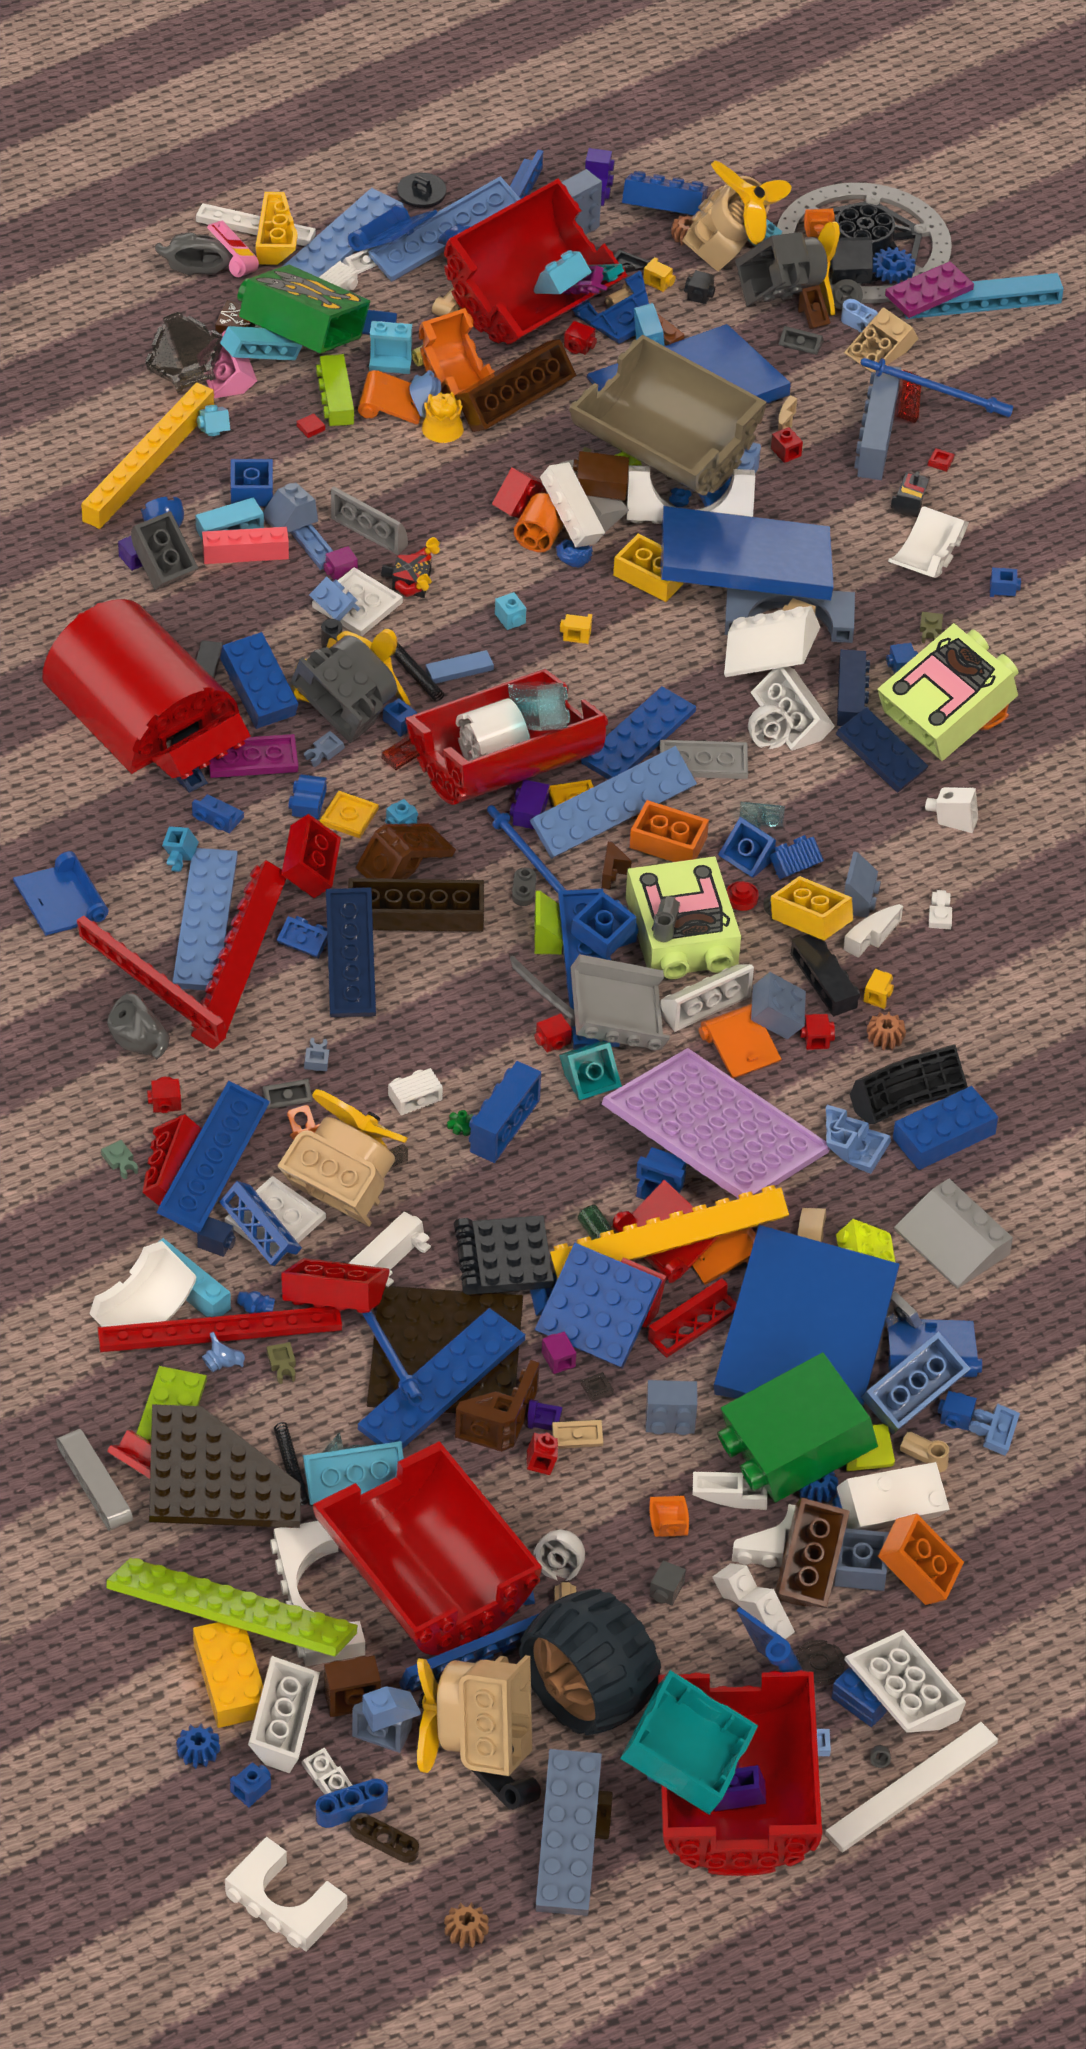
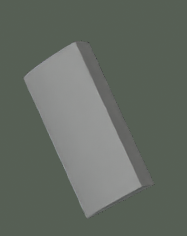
[331,486,408,555]

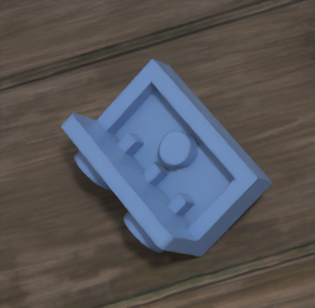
[309,576,361,621]

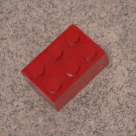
[281,814,341,898]

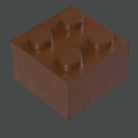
[324,1655,381,1717]

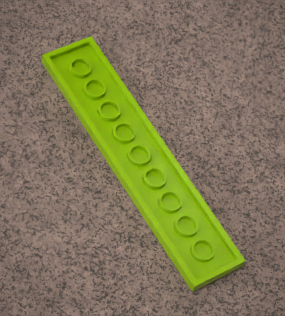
[106,1558,358,1657]

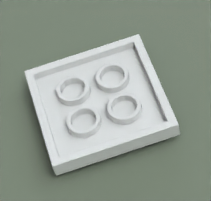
[312,567,403,637]
[225,1176,326,1258]

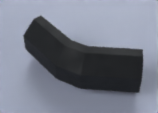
[850,1044,968,1125]

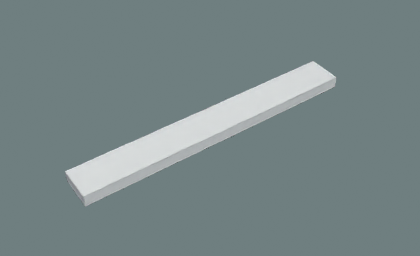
[825,1722,998,1853]

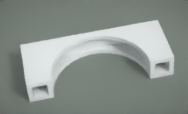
[626,466,755,524]
[270,1521,365,1667]

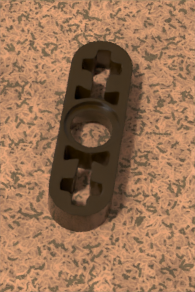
[350,1813,419,1863]

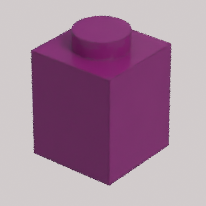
[324,546,358,581]
[542,1331,576,1374]

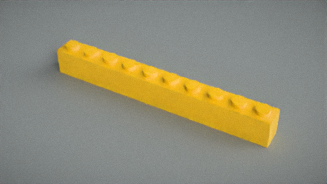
[81,382,214,529]
[550,1185,789,1280]

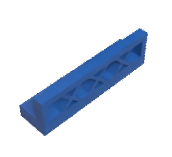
[510,150,543,199]
[219,1181,302,1266]

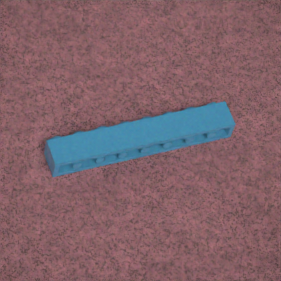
[904,273,1064,319]

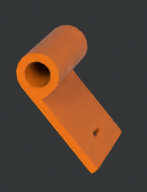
[358,370,421,424]
[699,1004,782,1079]
[692,1227,756,1285]

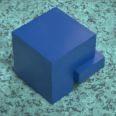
[636,1147,687,1200]

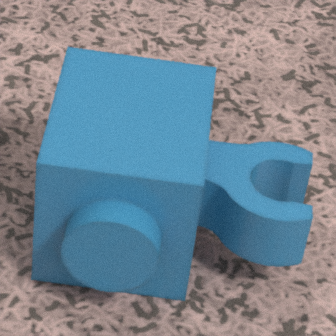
[162,827,199,872]

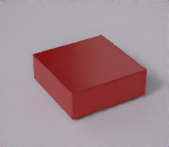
[297,413,325,438]
[928,448,955,472]

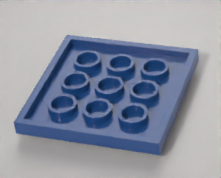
[535,1242,662,1369]

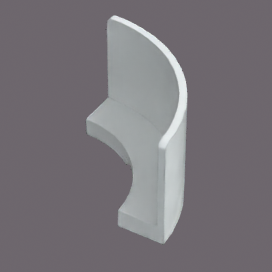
[888,507,969,578]
[90,1241,196,1327]

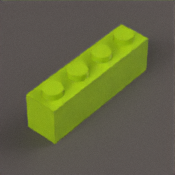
[316,354,354,426]

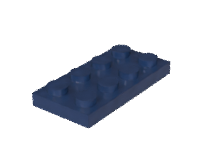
[836,707,928,793]

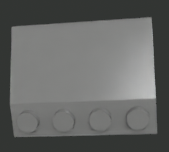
[894,1179,1013,1289]

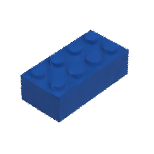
[622,171,708,215]
[220,632,298,729]
[469,1061,541,1163]
[893,1086,998,1170]

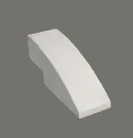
[843,904,903,958]
[693,1472,767,1510]

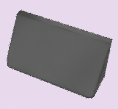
[778,326,824,355]
[262,1079,313,1110]

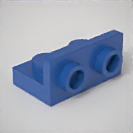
[192,794,244,834]
[277,916,327,959]

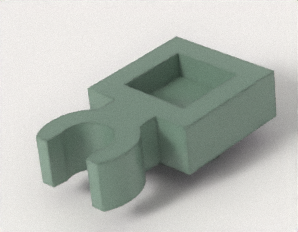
[101,1140,138,1179]

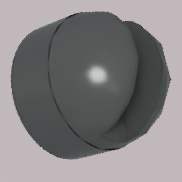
[870,1745,891,1768]

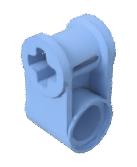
[841,299,878,332]

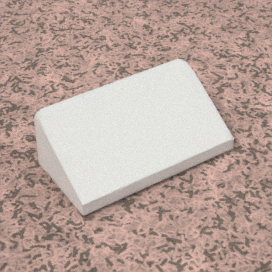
[342,246,377,274]

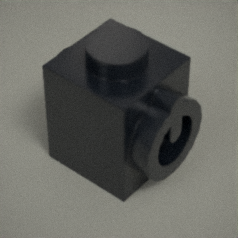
[684,270,716,304]

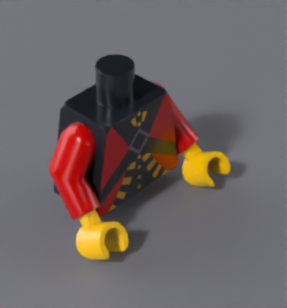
[381,537,440,598]

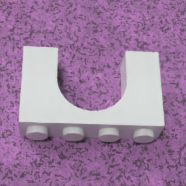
[225,1837,347,1951]

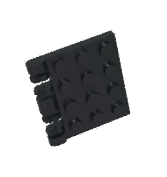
[454,1215,554,1294]

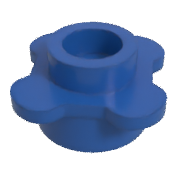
[669,488,692,507]

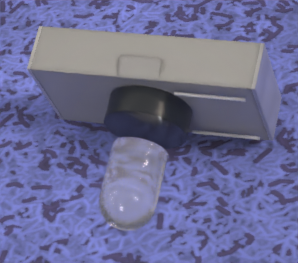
[884,1291,922,1329]

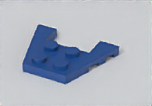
[573,271,649,344]

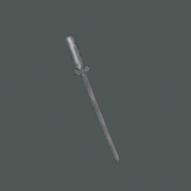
[510,956,603,1041]

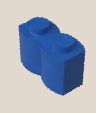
[289,774,327,819]

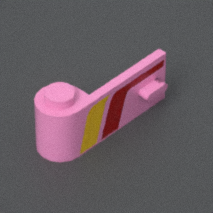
[207,220,259,277]

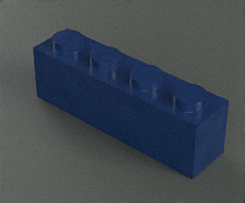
[837,649,870,726]

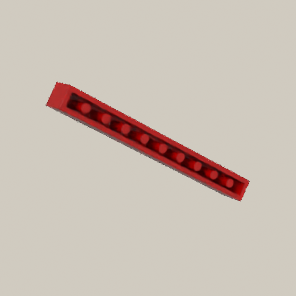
[190,860,286,1049]

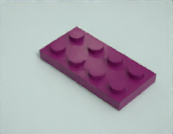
[885,261,974,318]
[209,734,298,778]

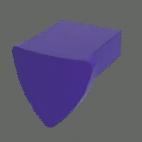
[528,1399,562,1431]

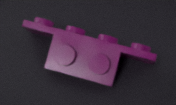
[562,265,607,295]

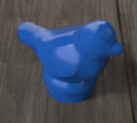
[237,1291,275,1314]

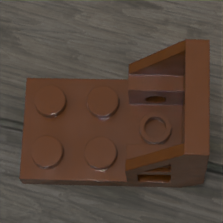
[355,823,456,879]
[455,1360,540,1452]

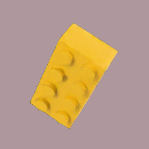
[193,1622,263,1728]

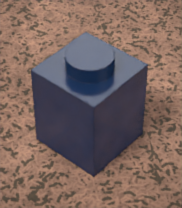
[197,1217,236,1257]

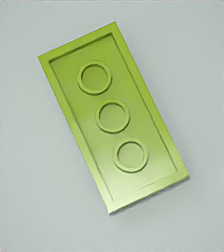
[137,1366,207,1442]

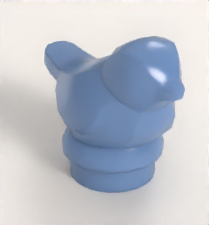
[202,1332,245,1372]

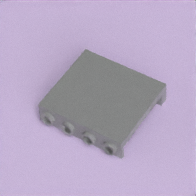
[571,955,670,1050]

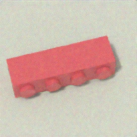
[202,527,289,564]

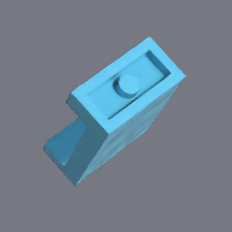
[369,321,412,374]

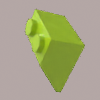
[534,891,563,955]

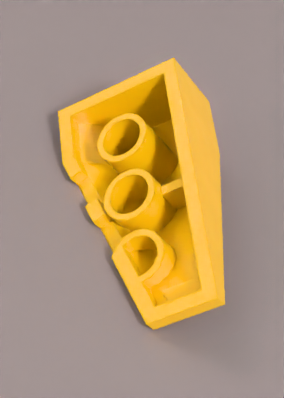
[255,192,298,265]

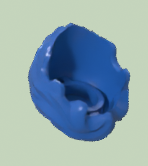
[556,539,593,568]

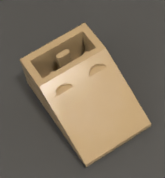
[844,307,919,372]

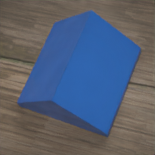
[718,817,776,878]

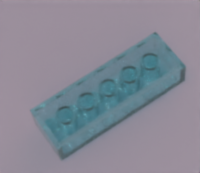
[508,682,570,731]

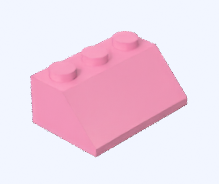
[198,331,257,398]

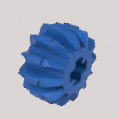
[798,1471,838,1503]
[176,1723,220,1769]

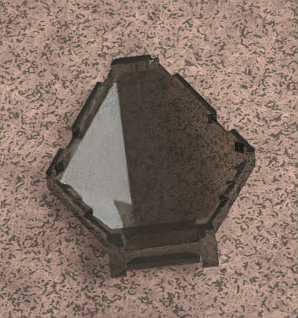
[145,312,223,393]

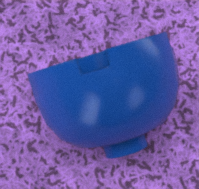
[141,497,184,527]

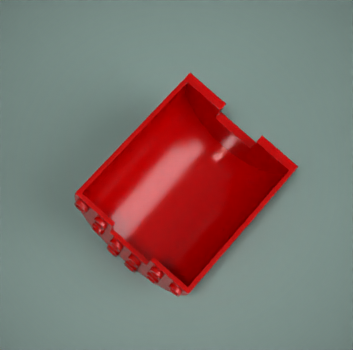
[444,178,628,344]
[42,599,239,774]
[405,669,608,805]
[313,1441,542,1655]
[658,1670,822,1876]

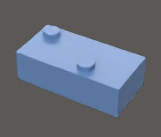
[861,1332,970,1434]

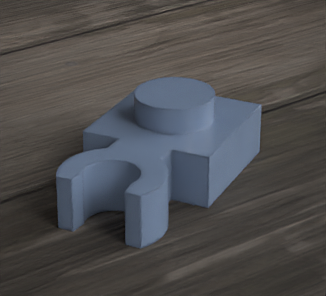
[304,731,345,767]
[304,1038,329,1071]

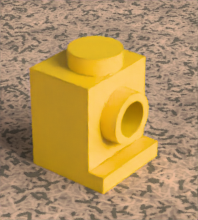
[643,257,676,292]
[560,614,592,644]
[863,969,894,1009]

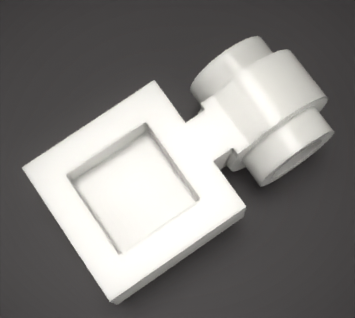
[928,890,952,929]

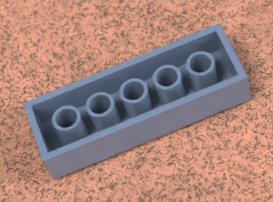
[854,366,901,480]
[536,1749,602,1916]

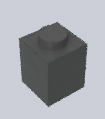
[650,1560,686,1606]

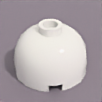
[748,705,793,749]
[534,1529,585,1581]

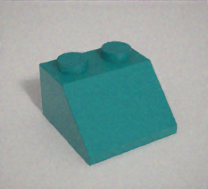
[559,1041,622,1100]

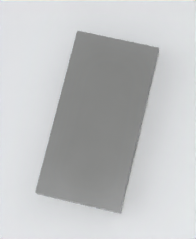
[660,740,748,779]

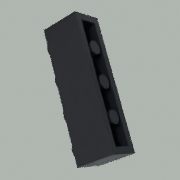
[790,934,860,1017]

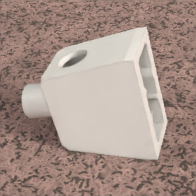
[925,787,978,833]

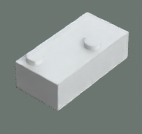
[837,1462,950,1531]

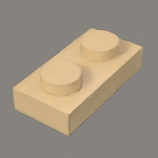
[552,1420,603,1449]

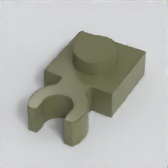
[920,612,943,643]
[266,1342,296,1384]

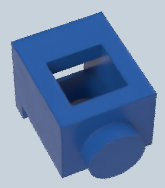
[990,567,1021,597]
[383,698,417,737]
[230,1762,271,1807]

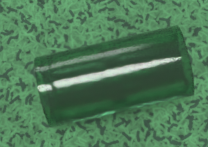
[578,1205,617,1240]

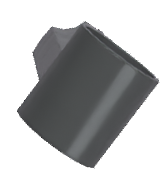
[653,896,680,942]

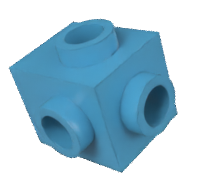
[385,799,418,824]

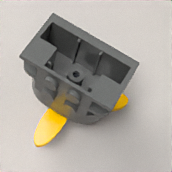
[735,222,840,316]
[290,629,411,743]

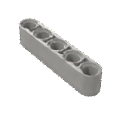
[56,1429,133,1531]

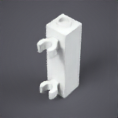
[348,1212,431,1288]

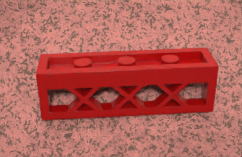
[648,1278,737,1358]
[107,1430,151,1479]

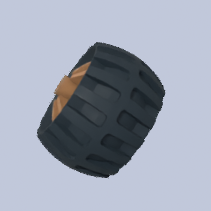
[519,1589,661,1735]

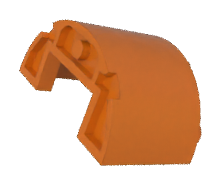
[419,308,495,397]

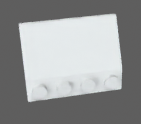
[724,606,820,677]
[844,1630,966,1733]

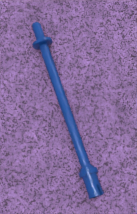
[860,358,1013,418]
[487,805,566,893]
[362,1311,424,1406]

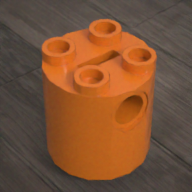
[514,493,564,552]

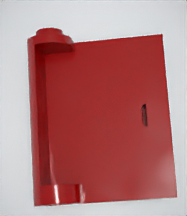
[612,1180,720,1283]

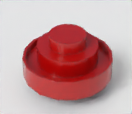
[726,881,759,911]

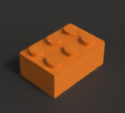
[629,800,709,862]
[878,1513,964,1605]

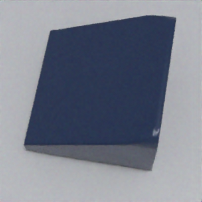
[176,767,208,793]

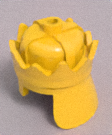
[422,392,464,443]

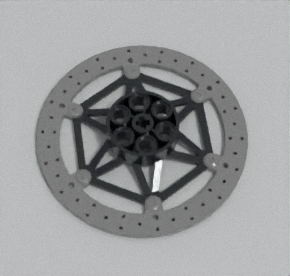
[777,183,952,303]

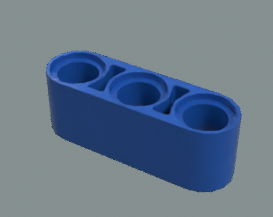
[316,1778,388,1828]

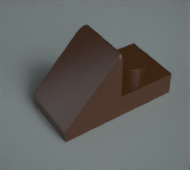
[798,285,831,329]
[601,842,632,890]

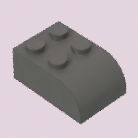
[131,511,198,590]

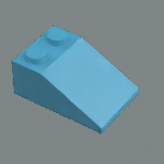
[534,250,592,294]

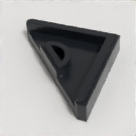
[614,250,650,273]

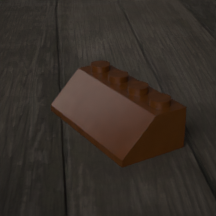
[775,1498,850,1608]

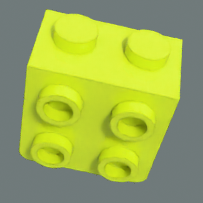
[836,1219,896,1263]
[846,1424,895,1471]

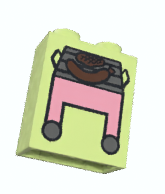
[877,623,1019,761]
[626,856,741,979]

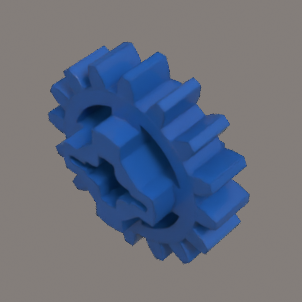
[872,247,916,284]

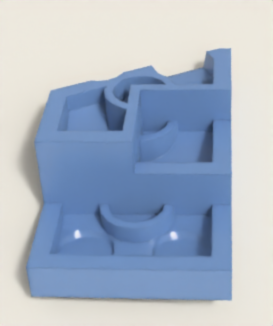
[826,1105,891,1174]

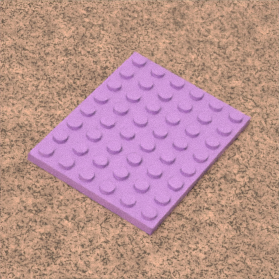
[602,1048,830,1199]

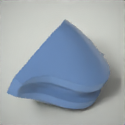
[410,370,441,418]

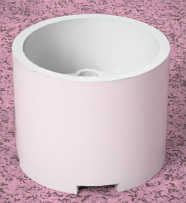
[456,698,530,761]

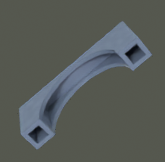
[724,588,855,643]

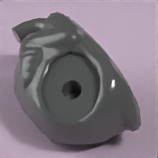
[155,232,233,276]
[107,991,170,1060]

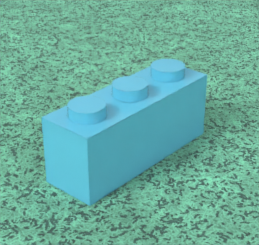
[195,497,264,539]

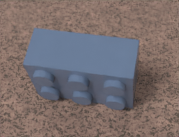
[562,169,602,234]

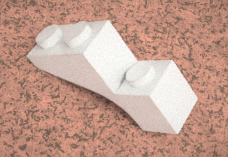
[732,1504,796,1568]
[712,1563,795,1639]

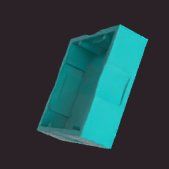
[620,1670,758,1814]

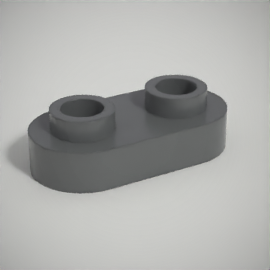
[512,867,537,906]

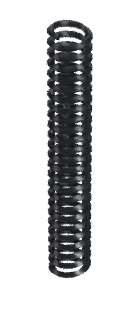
[393,642,444,701]
[274,1422,309,1505]

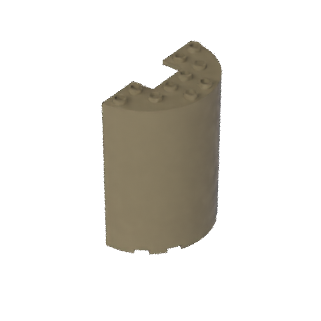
[569,335,766,495]

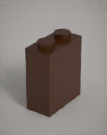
[573,451,629,500]

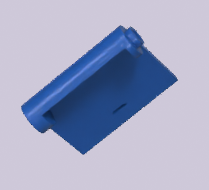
[348,205,438,251]
[13,851,109,936]
[887,1318,982,1378]
[736,1607,803,1672]

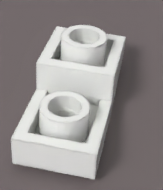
[302,1748,353,1794]

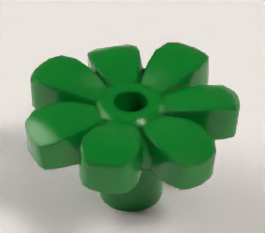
[447,1110,473,1136]

